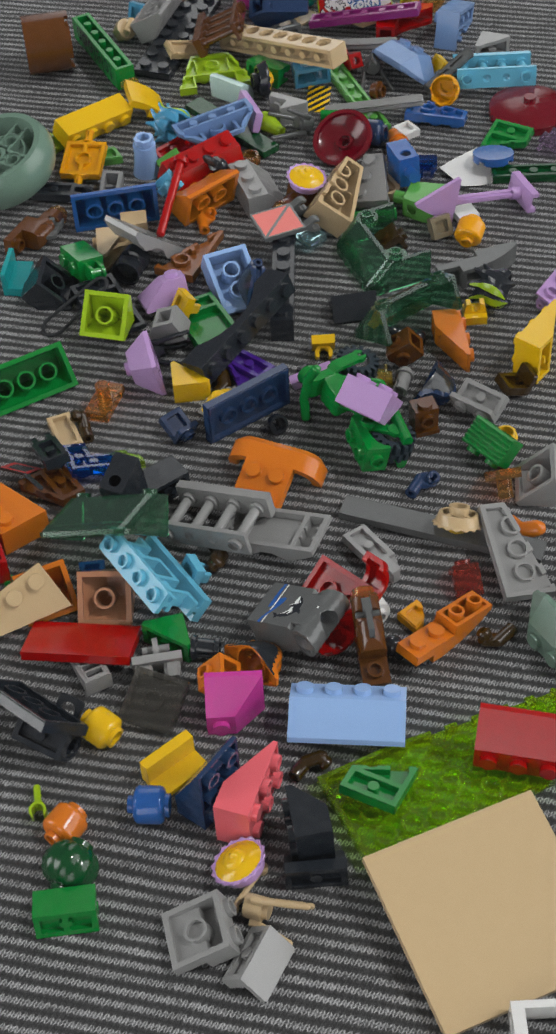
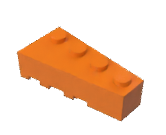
[0,482,51,555]

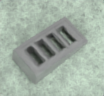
[99,170,124,191]
[70,663,114,696]

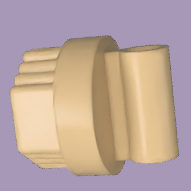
[113,17,135,41]

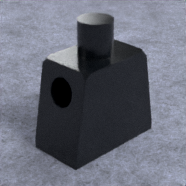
[99,451,148,518]

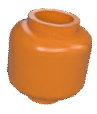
[43,802,87,845]

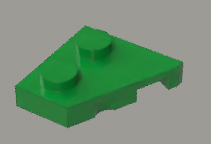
[481,119,534,149]
[339,765,418,815]

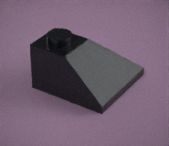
[21,255,79,311]

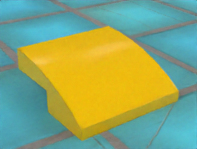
[123,79,162,118]

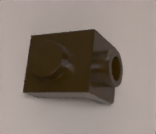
[371,222,409,255]
[494,362,538,396]

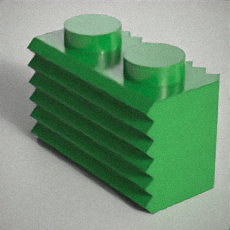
[462,415,523,470]

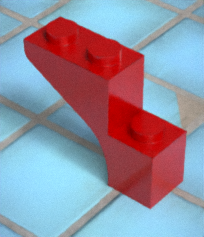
[376,3,433,38]

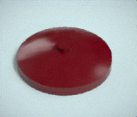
[489,85,556,136]

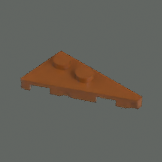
[154,230,224,283]

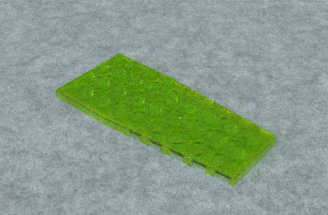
[317,688,556,858]

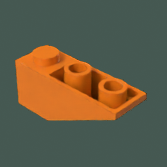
[431,308,474,372]

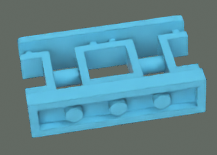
[99,527,212,622]

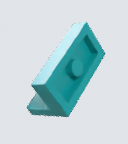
[0,248,34,296]

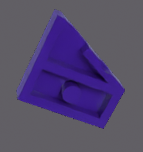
[226,349,275,386]

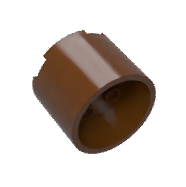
[20,10,75,75]

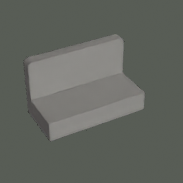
[221,925,295,1002]

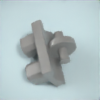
[131,637,183,685]

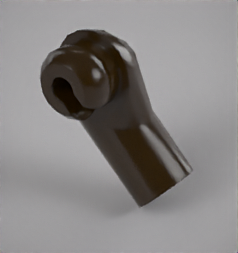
[211,369,232,393]
[70,409,94,444]
[476,623,518,647]

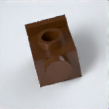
[408,395,440,438]

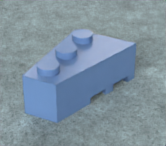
[434,0,475,51]

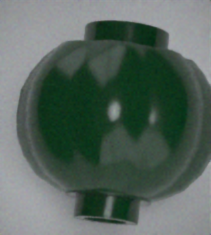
[41,837,99,889]

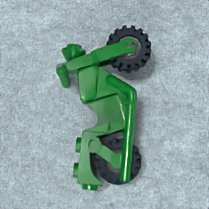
[297,345,416,472]

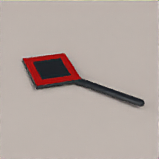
[0,462,44,491]

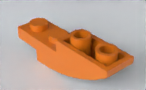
[396,590,492,667]

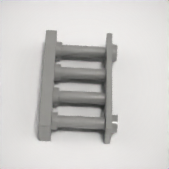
[152,480,276,555]

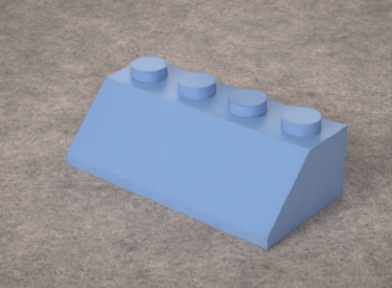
[287,681,407,747]

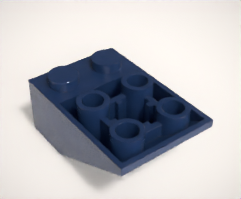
[249,0,309,28]
[175,735,240,830]

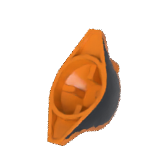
[224,640,282,687]

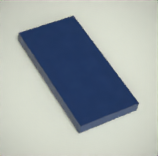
[202,363,290,444]

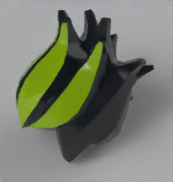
[467,263,516,309]

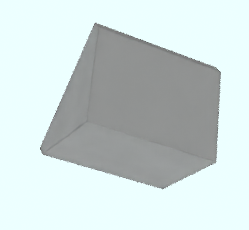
[514,442,556,507]

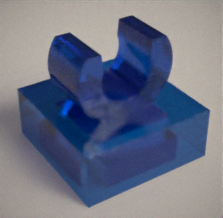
[418,155,437,179]

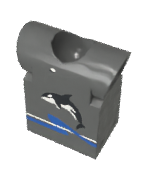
[247,582,350,657]

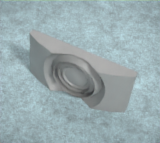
[104,215,185,259]
[225,508,332,561]

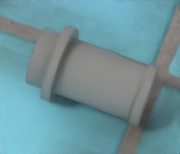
[392,366,414,397]

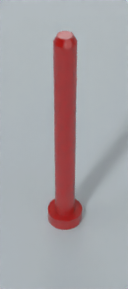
[156,155,189,238]

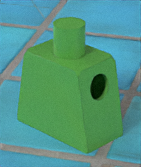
[393,182,445,224]

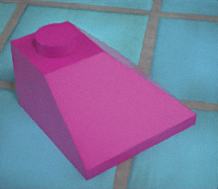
[204,670,265,736]

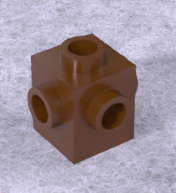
[386,326,424,367]

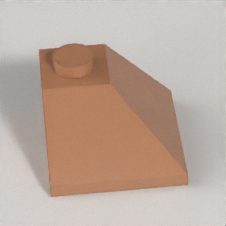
[76,569,135,625]

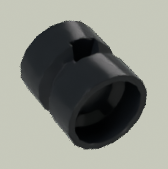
[112,244,150,286]

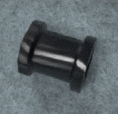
[190,635,222,660]

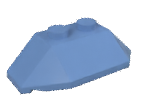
[371,38,435,85]
[171,98,254,145]

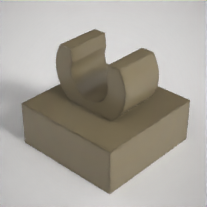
[427,213,454,240]

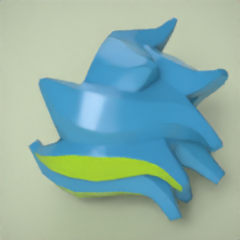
[145,101,191,143]

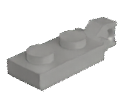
[342,524,401,584]

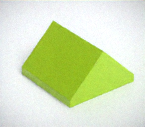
[79,289,134,341]

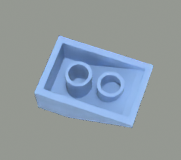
[200,244,251,315]

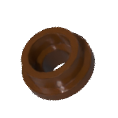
[369,81,386,99]

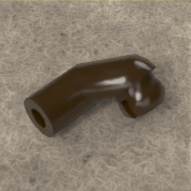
[206,548,229,573]
[288,750,332,782]

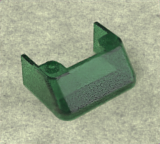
[336,202,431,296]

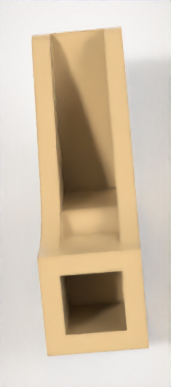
[92,210,148,272]

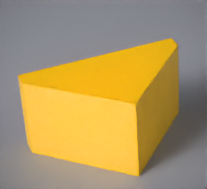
[170,361,211,403]

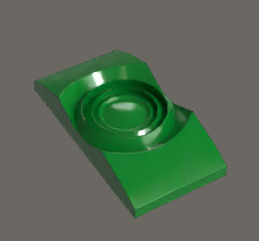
[188,292,249,348]

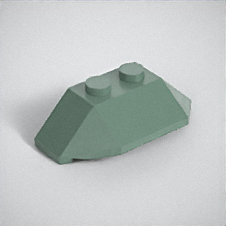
[526,590,556,670]

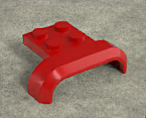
[302,550,389,657]

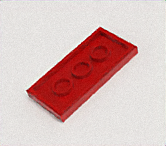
[20,621,142,666]

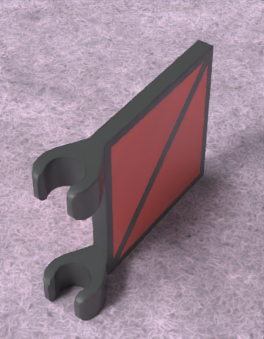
[249,196,320,243]

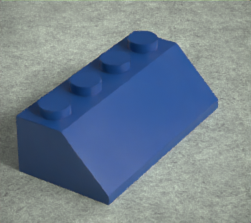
[70,182,160,232]

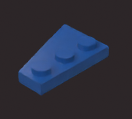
[404,101,468,128]

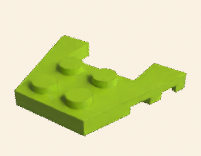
[179,52,251,96]

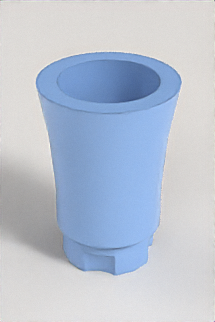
[133,131,160,180]

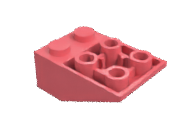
[213,740,283,843]

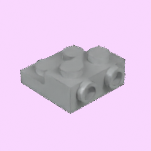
[161,889,244,975]

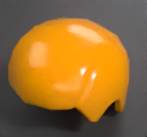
[430,74,460,107]

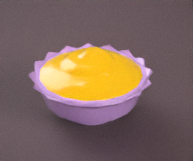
[286,163,327,195]
[211,836,265,888]

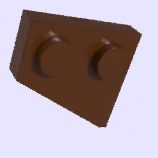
[18,466,86,507]

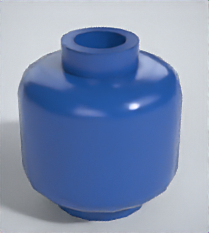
[127,785,172,825]

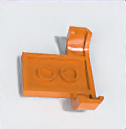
[228,436,328,509]

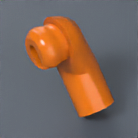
[197,207,217,235]
[513,515,546,538]

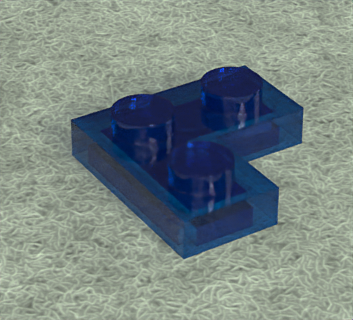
[63,443,115,478]

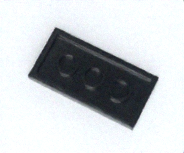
[0,679,89,736]

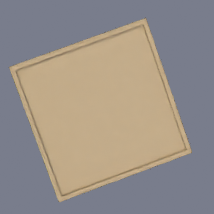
[362,790,556,1034]

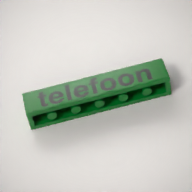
[72,13,135,90]

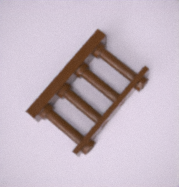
[192,0,247,58]

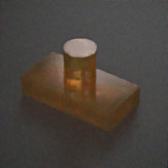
[85,380,125,423]
[484,466,522,500]

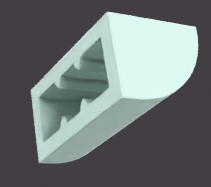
[210,73,254,103]

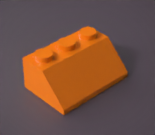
[171,169,239,227]

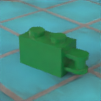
[59,240,107,282]

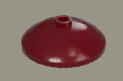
[313,109,372,167]

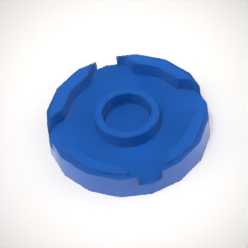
[473,145,514,168]

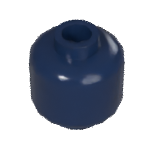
[368,119,388,146]

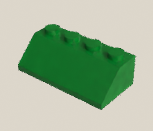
[0,341,79,417]

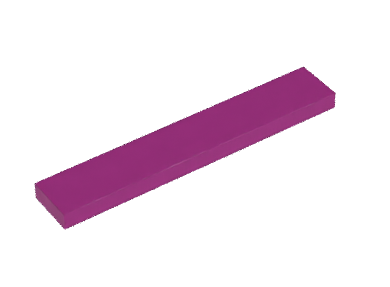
[308,1,422,29]

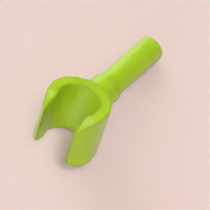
[28,784,48,821]

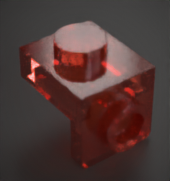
[448,559,484,599]

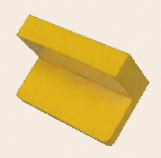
[139,729,206,795]

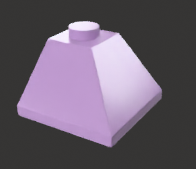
[137,269,189,314]
[124,330,167,396]

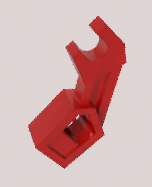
[343,48,364,70]

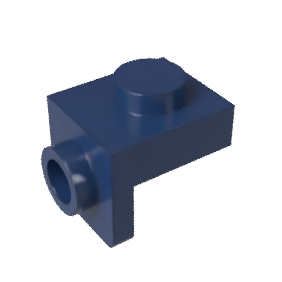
[158,407,199,444]

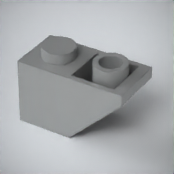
[149,305,191,344]

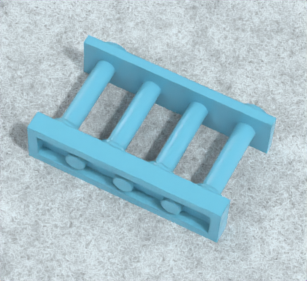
[452,50,537,89]

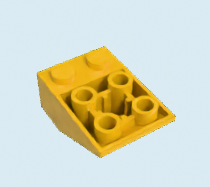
[512,299,556,384]

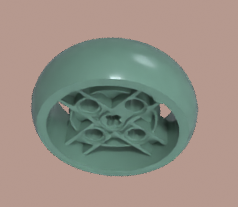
[0,113,56,211]

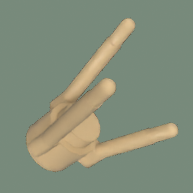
[242,892,315,945]

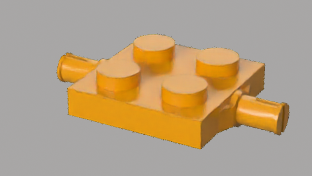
[59,129,108,184]

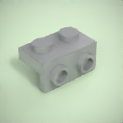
[449,377,510,424]

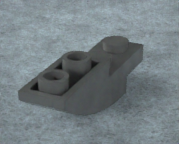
[435,241,517,289]

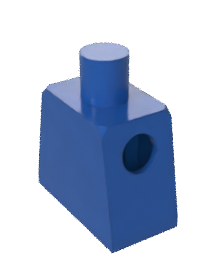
[386,138,421,188]

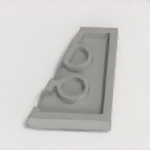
[356,153,390,208]

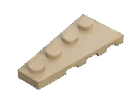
[0,562,71,636]

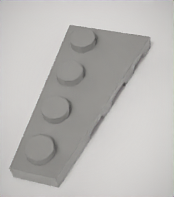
[477,502,556,603]

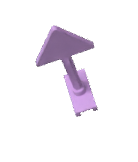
[414,171,540,222]

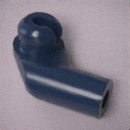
[405,470,440,499]

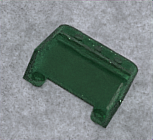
[354,270,463,346]
[40,489,168,541]

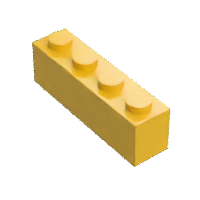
[52,93,133,148]

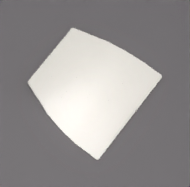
[439,148,492,186]

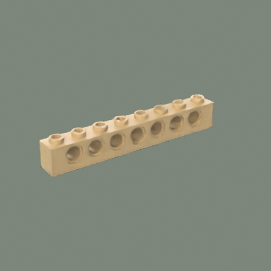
[219,24,348,69]

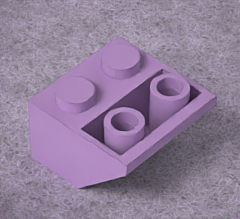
[335,373,403,426]

